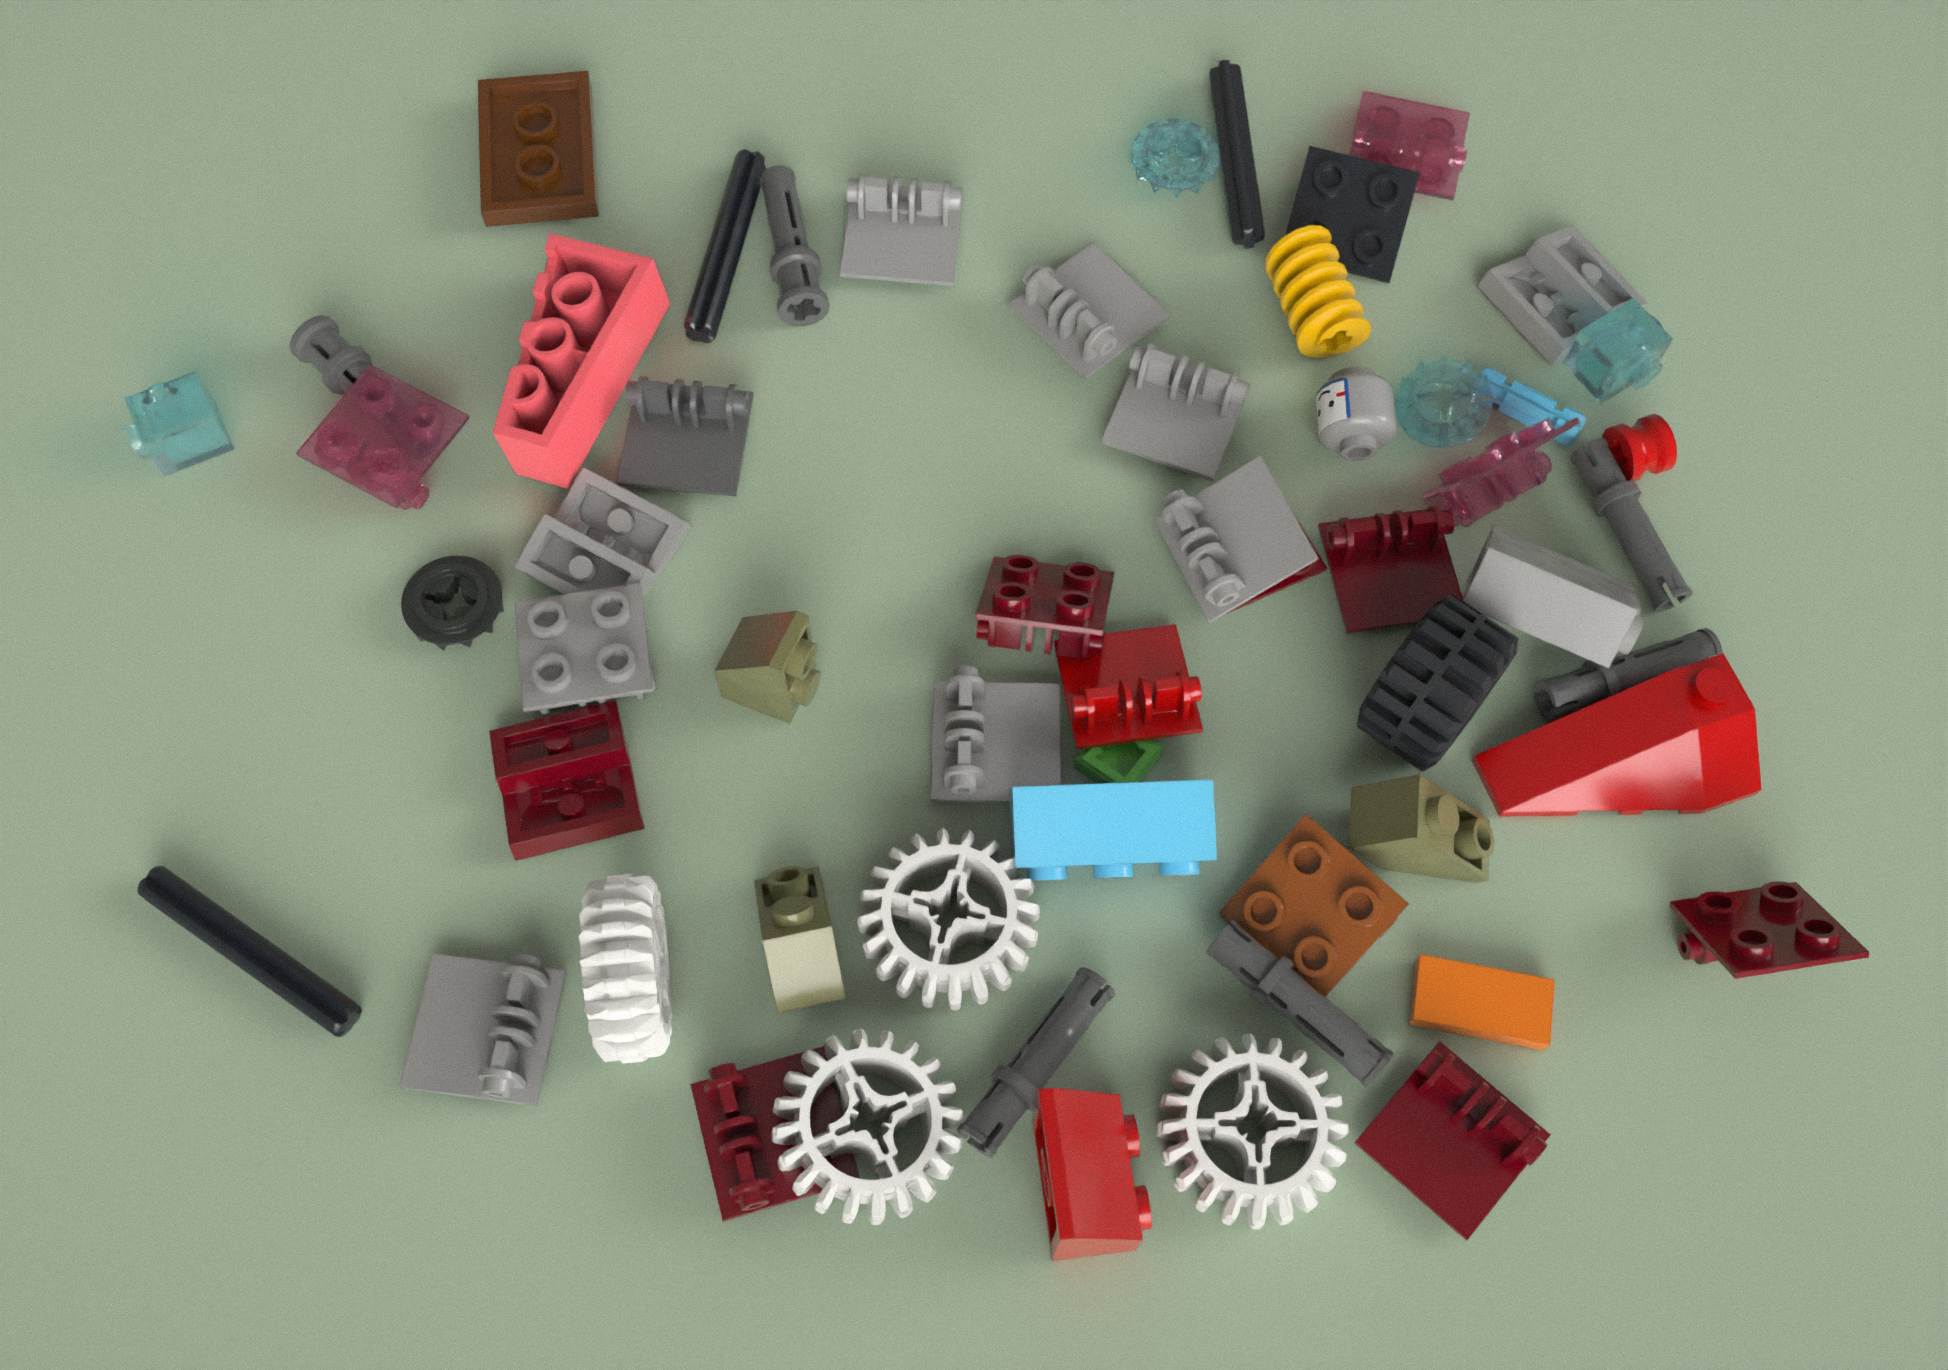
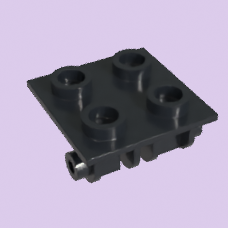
[1285,146,1420,283]

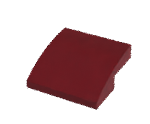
[489,700,645,861]

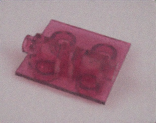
[1349,91,1470,201]
[296,364,470,510]
[1422,417,1581,527]

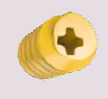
[1264,225,1372,359]

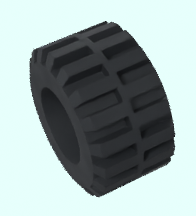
[1357,594,1519,772]

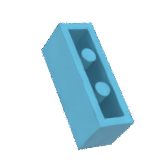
[1009,779,1217,881]

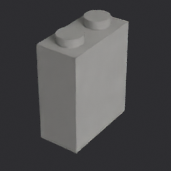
[1462,526,1644,668]

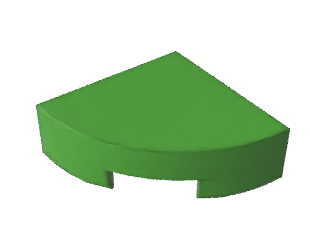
[1074,740,1165,784]

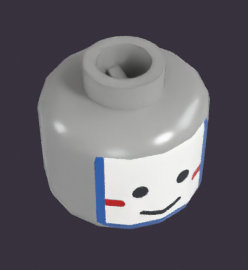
[1316,367,1396,461]

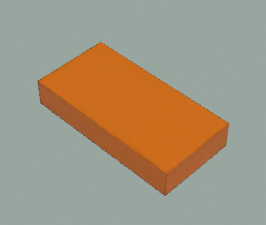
[1408,954,1555,1051]

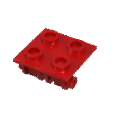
[1053,624,1203,750]

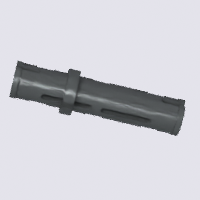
[1570,438,1693,612]
[1534,628,1722,720]
[1206,919,1394,1087]
[957,967,1115,1158]

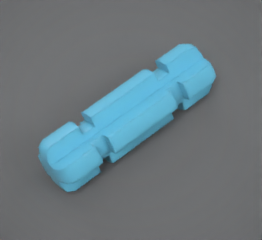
[1470,367,1586,446]

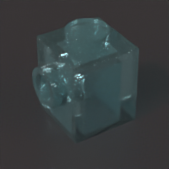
[1563,298,1673,404]
[124,371,235,476]

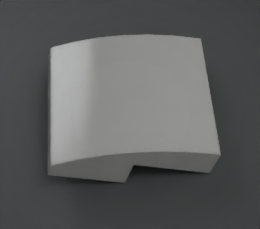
[1478,225,1647,365]
[514,467,692,599]

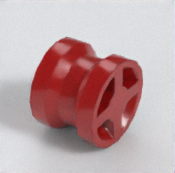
[1602,414,1677,481]

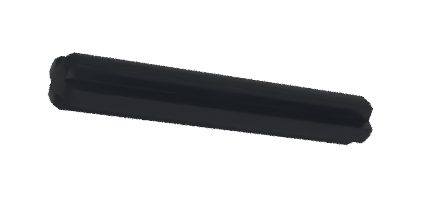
[1209,60,1265,249]
[684,149,766,343]
[137,866,362,1037]

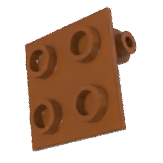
[1219,814,1409,997]

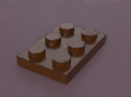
[478,71,599,227]

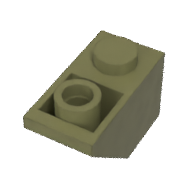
[715,611,821,724]
[1348,774,1494,883]
[754,866,846,1013]

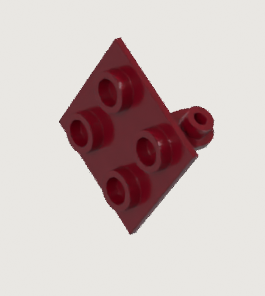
[1318,505,1463,634]
[975,554,1115,660]
[1670,881,1869,979]
[1354,1041,1551,1241]
[690,1046,860,1222]

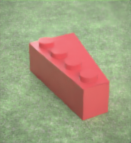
[493,233,670,489]

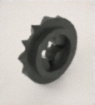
[401,555,504,651]

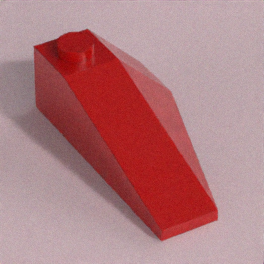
[1471,653,1762,817]

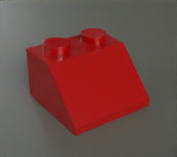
[1032,1087,1152,1261]

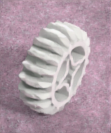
[858,827,1040,1011]
[579,873,673,1064]
[771,1028,963,1225]
[1156,1033,1349,1229]

